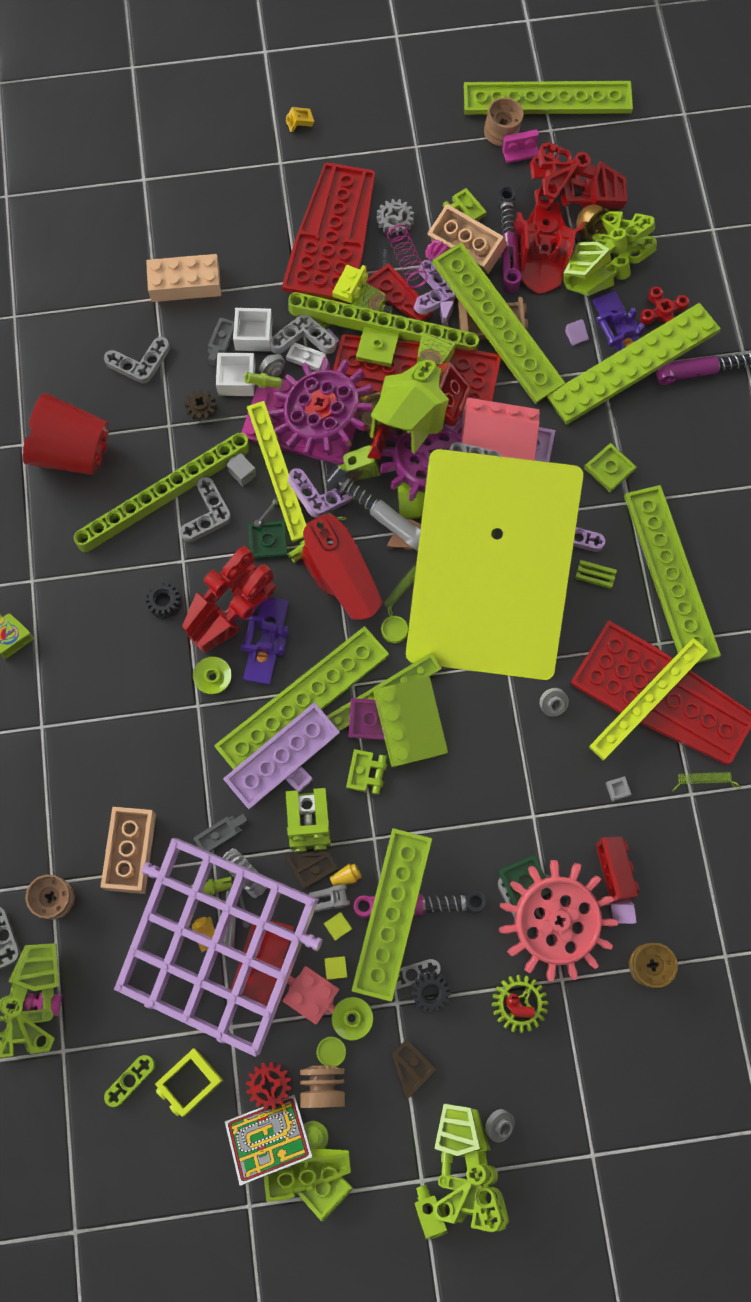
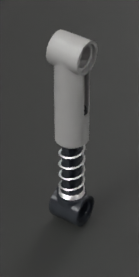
[325,465,421,551]

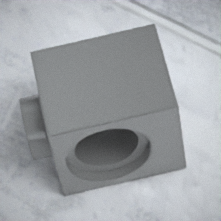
[227,453,257,487]

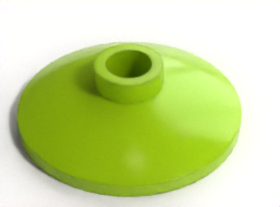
[193,657,232,694]
[332,997,373,1040]

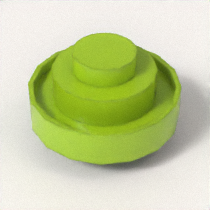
[303,1121,329,1149]

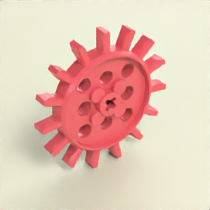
[499,860,618,981]

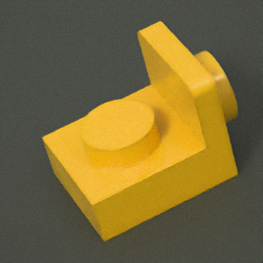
[286,107,314,132]
[192,917,215,952]

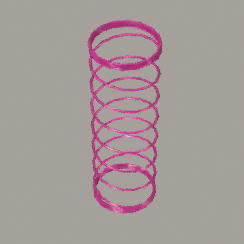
[387,224,428,288]

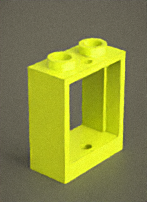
[155,1048,223,1117]

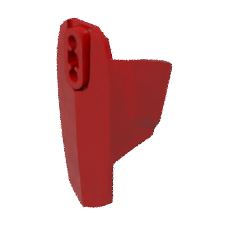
[302,514,382,620]

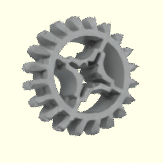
[222,848,268,898]

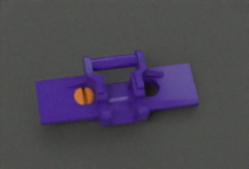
[593,291,645,352]
[240,597,289,685]

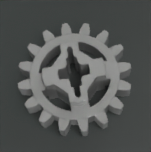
[377,199,414,236]

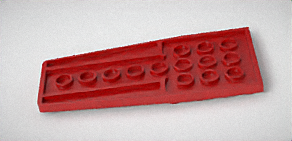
[282,163,375,304]
[333,334,501,413]
[570,620,751,765]

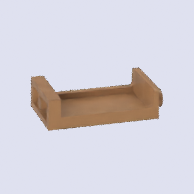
[458,297,528,339]

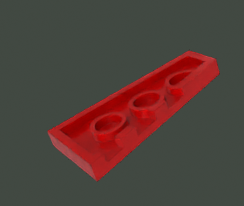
[366,263,434,321]

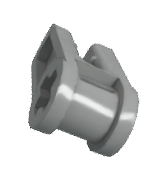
[309,885,350,912]

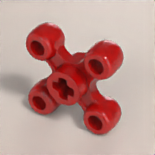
[640,286,689,326]

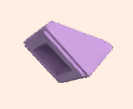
[440,301,454,326]
[565,319,589,346]
[610,899,637,924]

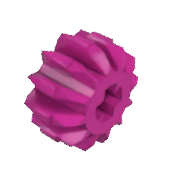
[425,240,451,261]

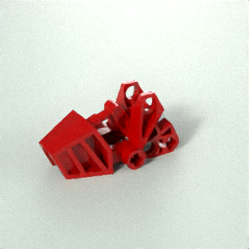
[530,142,627,211]
[182,546,276,653]

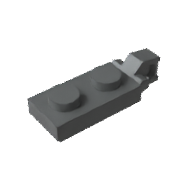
[208,317,234,366]
[193,814,248,852]

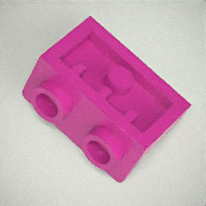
[502,129,539,163]

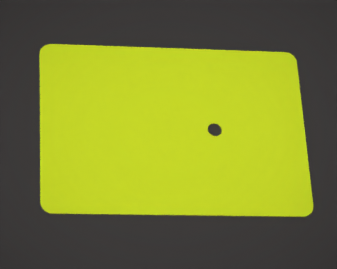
[406,449,583,680]

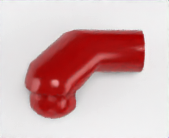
[506,994,534,1018]

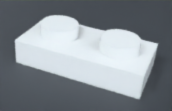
[286,343,326,371]

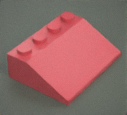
[461,398,539,461]

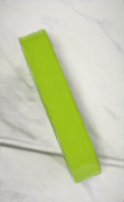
[104,1055,155,1107]

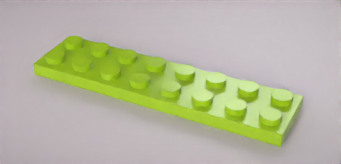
[352,828,432,1002]

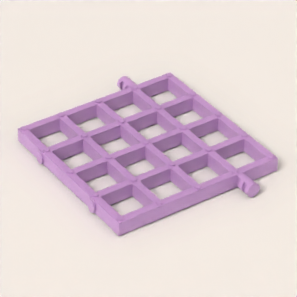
[114,838,322,1057]

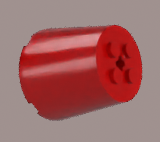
[23,393,109,475]

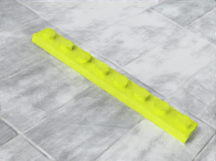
[247,401,306,542]
[589,638,708,761]

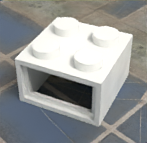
[233,308,273,351]
[216,353,256,396]

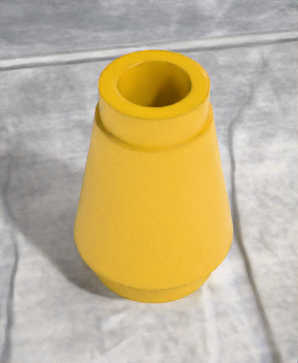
[330,864,361,886]

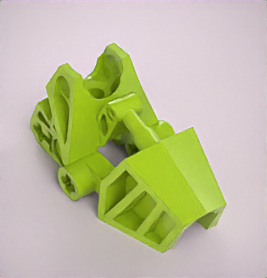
[564,212,657,296]
[0,943,59,1058]
[432,1104,509,1232]

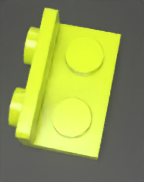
[332,265,368,304]

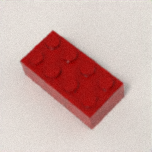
[231,920,295,1006]

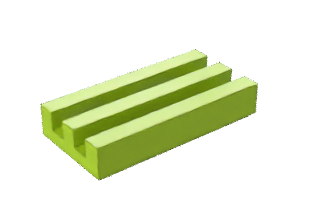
[575,560,617,589]

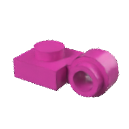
[22,992,62,1016]

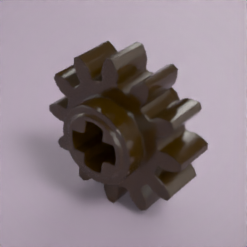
[184,389,217,422]

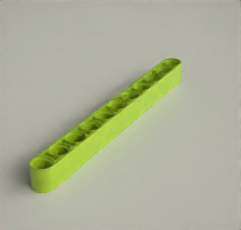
[288,292,479,351]
[74,433,250,552]

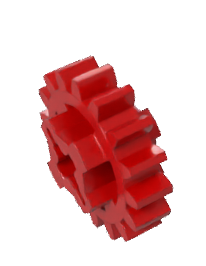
[246,1062,292,1110]

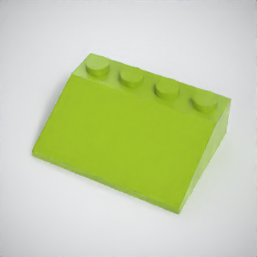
[373,677,448,767]

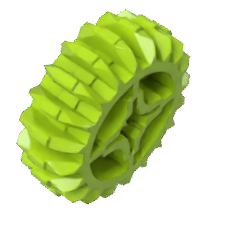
[492,975,548,1033]

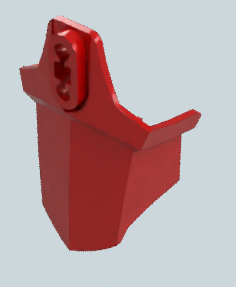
[514,199,585,295]

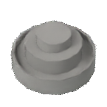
[259,354,285,377]
[539,688,569,716]
[485,1109,514,1143]

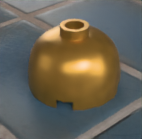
[576,205,611,242]

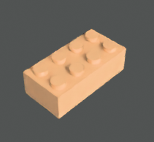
[428,204,508,274]
[146,254,221,302]
[101,807,156,894]

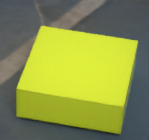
[324,912,352,941]
[325,956,347,980]

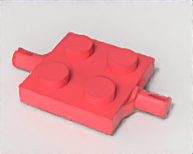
[283,966,340,1025]

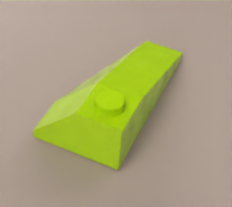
[264,1148,351,1202]

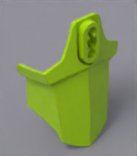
[370,360,449,454]

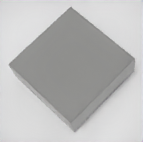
[605,776,632,802]

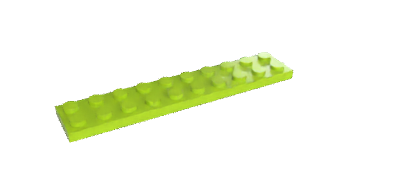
[464,81,633,115]
[432,242,565,404]
[547,303,720,425]
[624,485,721,664]
[214,626,389,770]

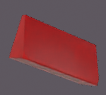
[367,422,390,459]

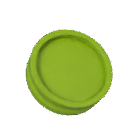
[381,616,408,644]
[317,1037,346,1067]

